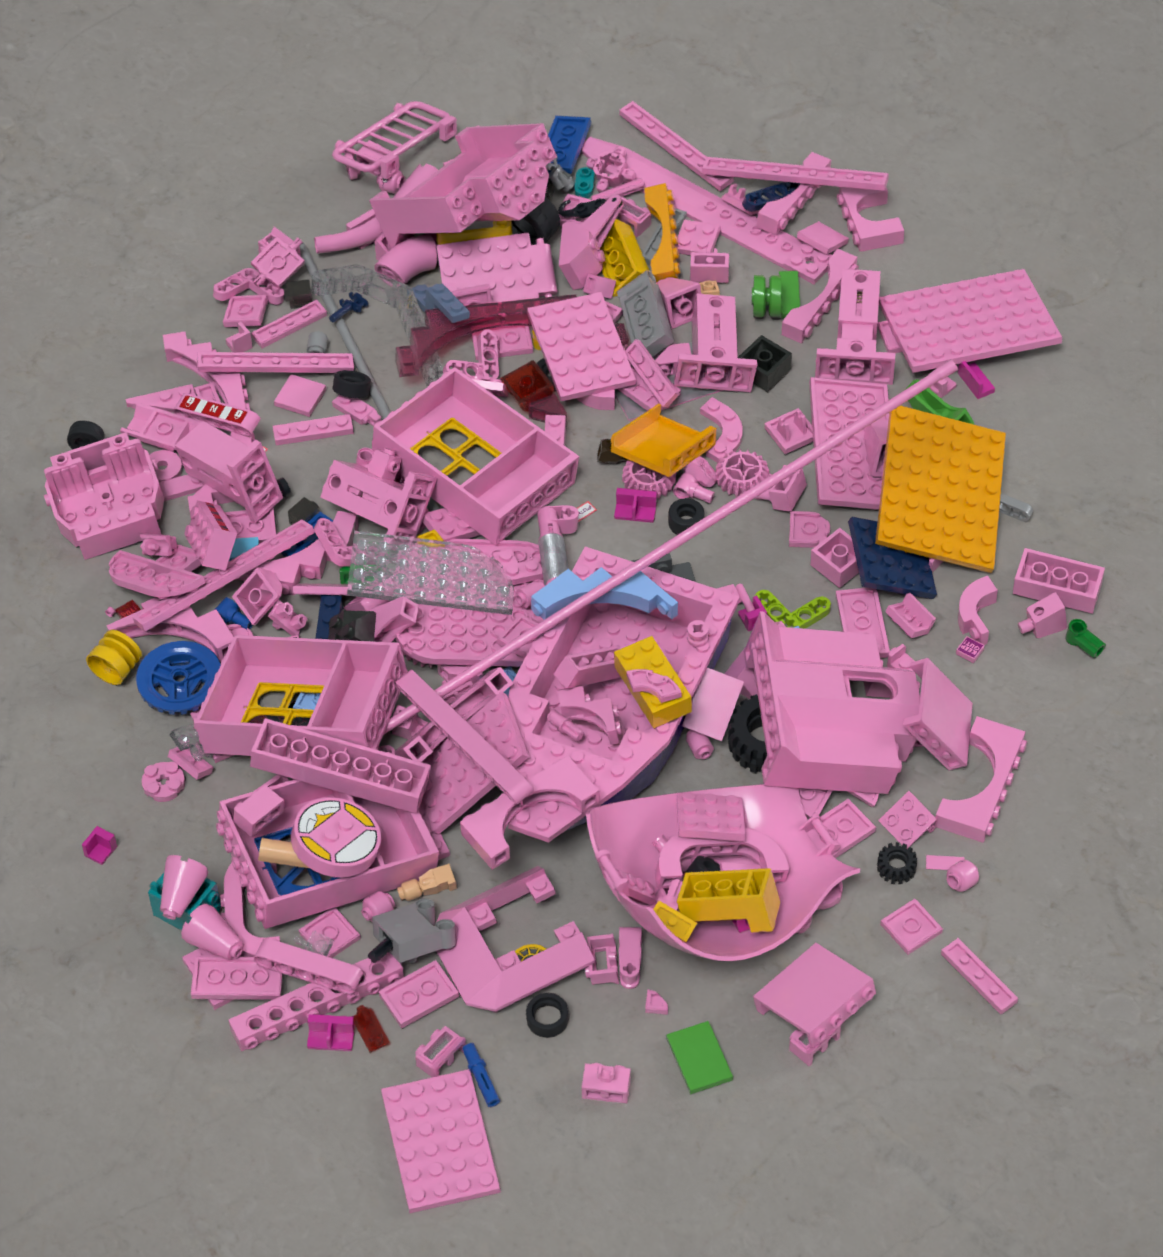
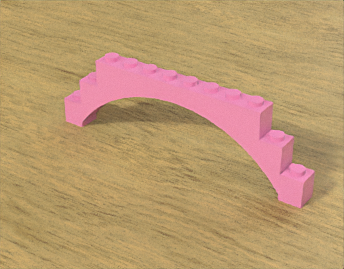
[163,331,255,514]

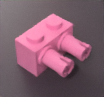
[755,465,807,512]

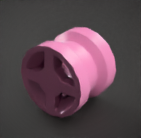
[687,620,709,647]

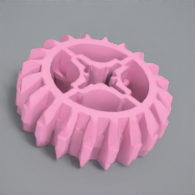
[715,449,769,497]
[622,460,676,499]

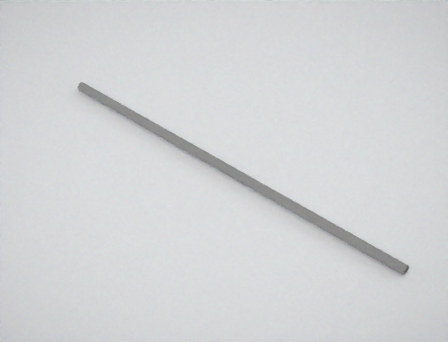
[300,243,440,512]

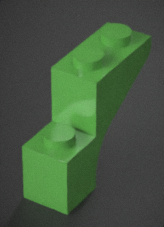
[905,379,975,424]

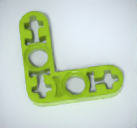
[755,590,831,629]

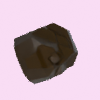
[597,439,627,464]

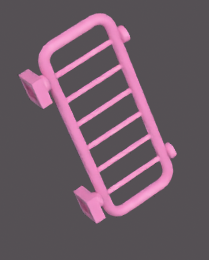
[332,101,457,179]

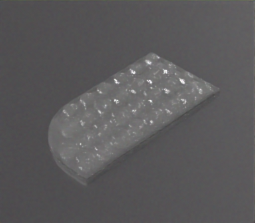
[347,530,514,615]

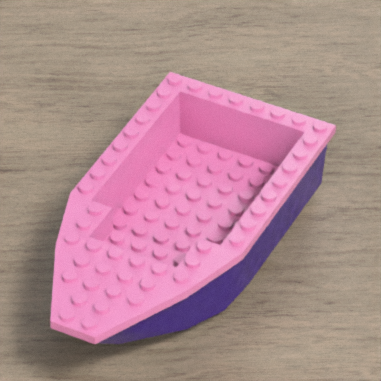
[508,546,740,843]

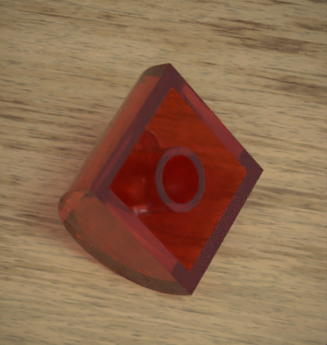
[500,360,554,412]

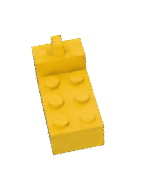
[677,868,781,932]

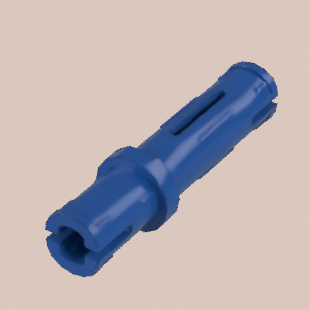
[462,1043,500,1108]

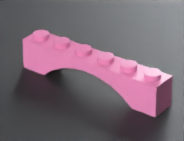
[757,152,831,235]
[781,249,859,344]

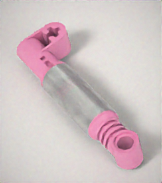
[537,505,579,586]

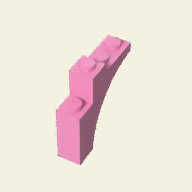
[371,596,419,642]

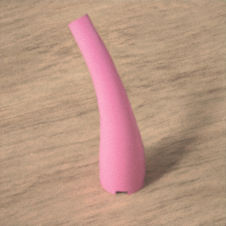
[314,164,438,254]

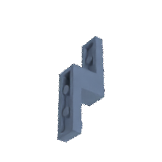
[408,283,470,323]

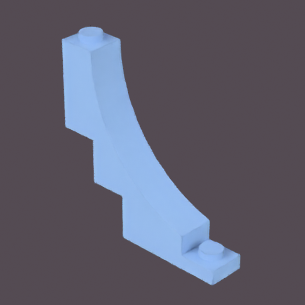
[531,567,678,620]

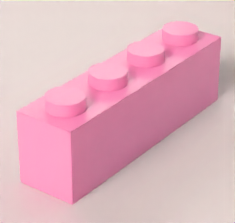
[553,645,621,689]

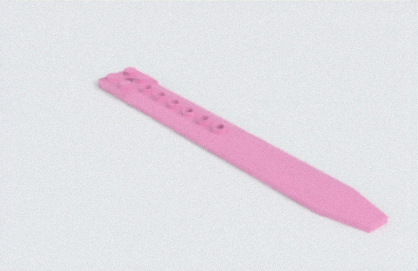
[580,137,832,284]

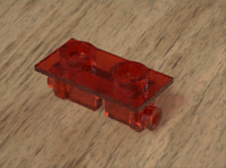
[352,1005,390,1053]

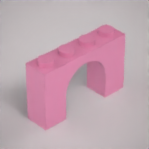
[837,187,904,252]

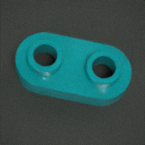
[574,167,595,199]

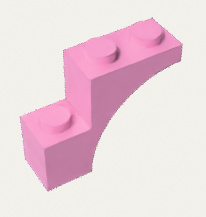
[558,686,622,745]

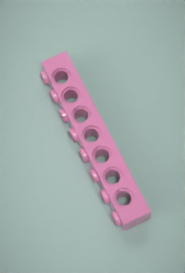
[228,952,404,1052]

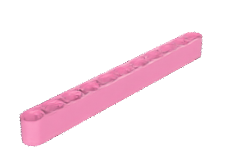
[395,669,534,805]

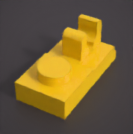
[653,900,697,943]

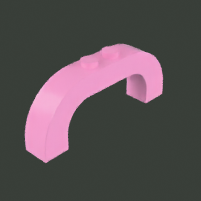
[655,828,789,889]
[220,863,280,957]

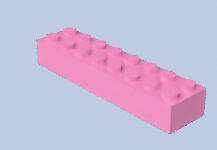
[250,718,431,814]

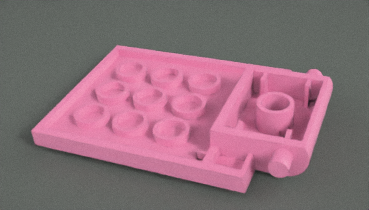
[436,233,558,320]

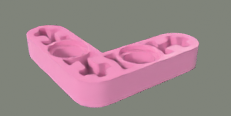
[213,268,285,304]
[443,330,499,381]
[314,518,385,566]

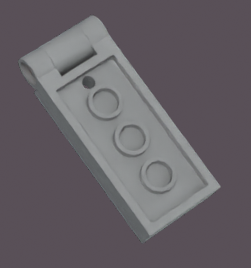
[617,270,674,357]

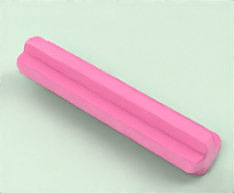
[591,178,645,201]

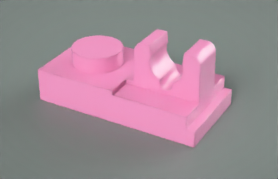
[721,184,760,215]

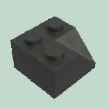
[737,335,792,391]
[328,610,376,642]

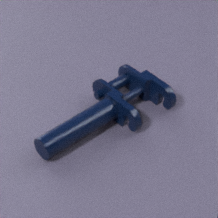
[329,291,369,323]

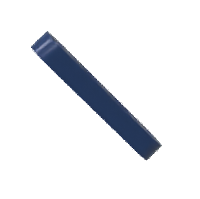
[742,182,800,212]

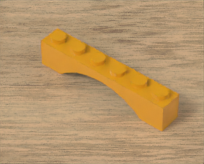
[644,183,681,282]

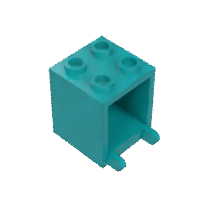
[148,873,221,931]

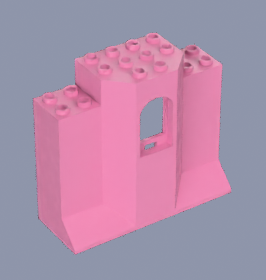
[369,123,557,249]
[744,611,920,794]

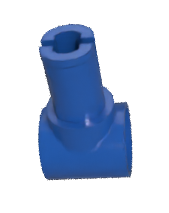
[214,597,253,630]

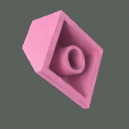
[232,567,283,625]

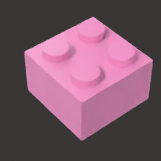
[810,528,859,588]

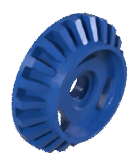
[136,641,221,715]

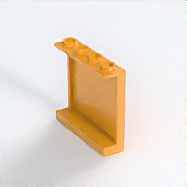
[611,404,717,477]

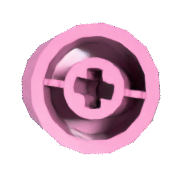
[374,234,437,288]

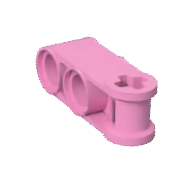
[619,927,642,989]

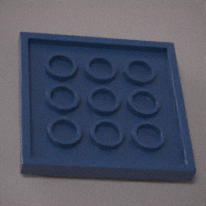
[848,517,937,599]

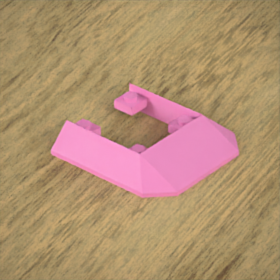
[436,866,595,1012]

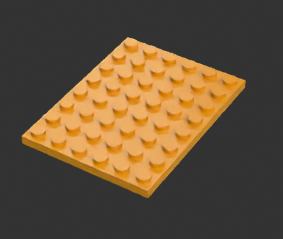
[875,405,1006,573]

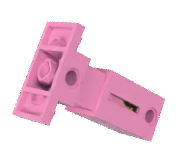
[815,269,895,385]

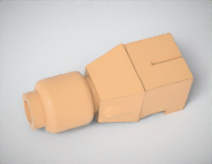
[397,864,457,901]

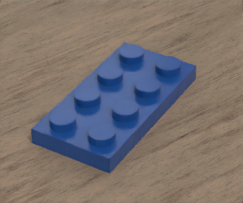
[548,116,591,174]

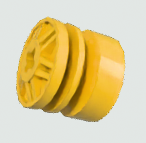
[86,629,142,685]

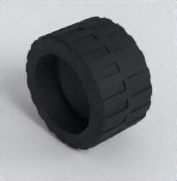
[512,197,560,245]

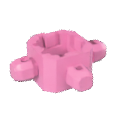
[586,146,636,193]

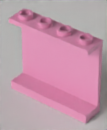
[903,658,973,770]
[753,943,876,1048]

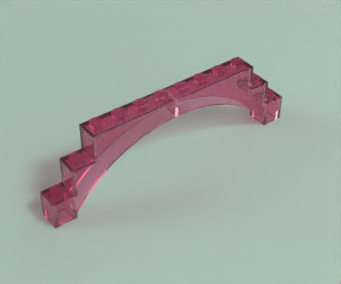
[395,294,629,377]

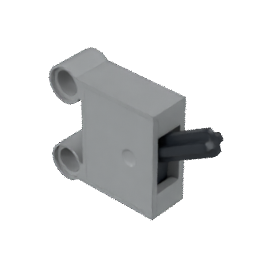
[368,899,456,963]

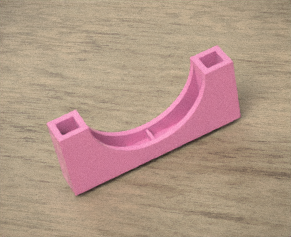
[394,667,514,762]
[934,716,1027,843]
[460,755,600,870]

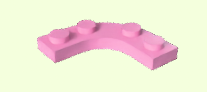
[700,397,743,463]

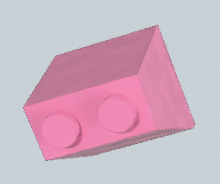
[864,420,888,477]

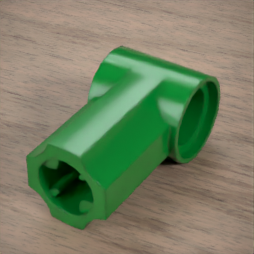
[1065,619,1106,658]

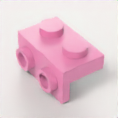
[885,593,936,638]

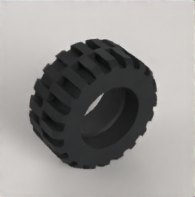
[728,694,767,774]

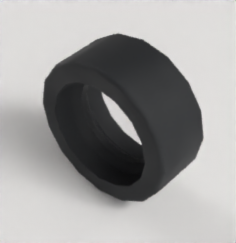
[332,370,371,398]
[526,993,569,1038]

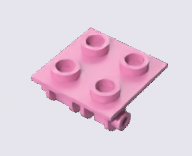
[878,791,937,849]

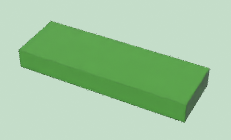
[779,271,800,318]

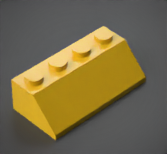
[600,219,650,297]

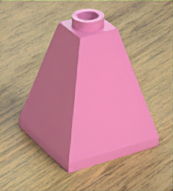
[656,277,701,329]

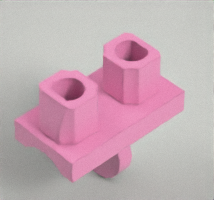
[140,533,177,556]
[268,599,307,636]

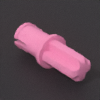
[547,710,584,741]

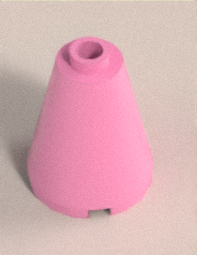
[160,855,209,920]
[181,904,243,960]

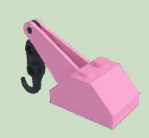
[558,195,624,290]

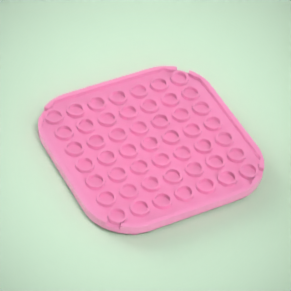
[395,539,544,667]

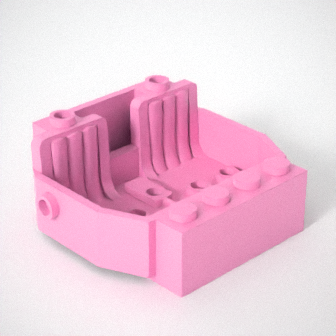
[44,432,164,560]

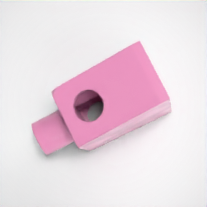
[1018,592,1067,638]

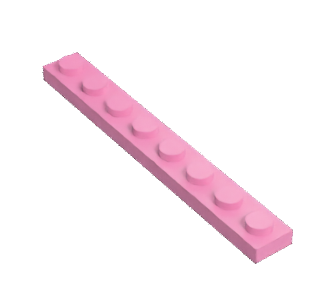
[619,101,734,191]
[197,352,354,373]

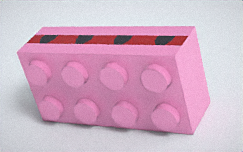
[185,500,237,571]

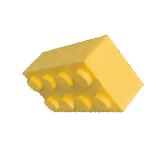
[614,636,692,729]

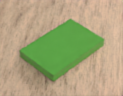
[666,1021,733,1095]

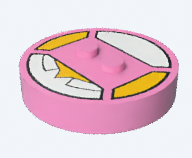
[291,798,381,877]

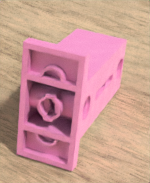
[674,294,757,392]
[175,421,283,523]
[321,460,437,552]

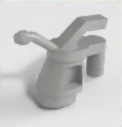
[545,155,575,192]

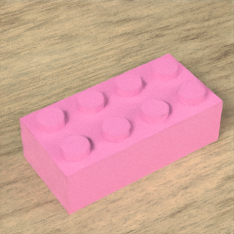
[1013,548,1105,614]

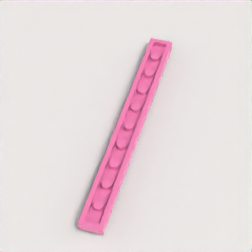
[702,157,889,191]
[133,520,315,631]

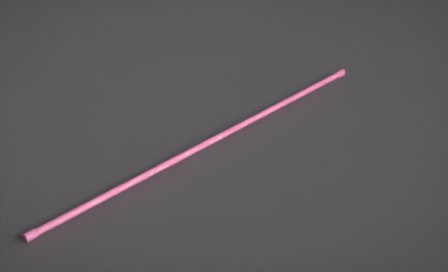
[290,359,958,781]

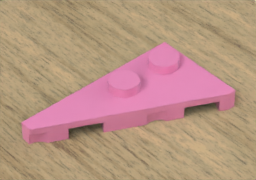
[126,384,196,414]

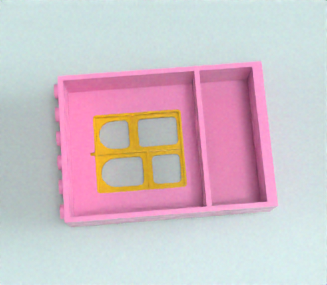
[372,367,579,545]
[194,635,408,756]

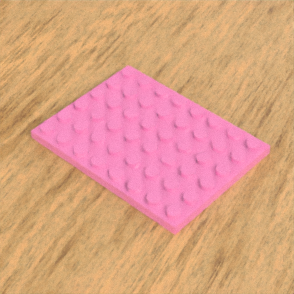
[879,269,1062,373]

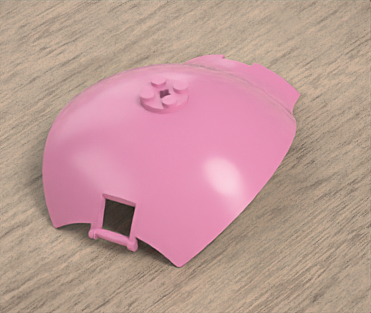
[585,784,860,961]

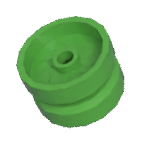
[752,275,781,317]

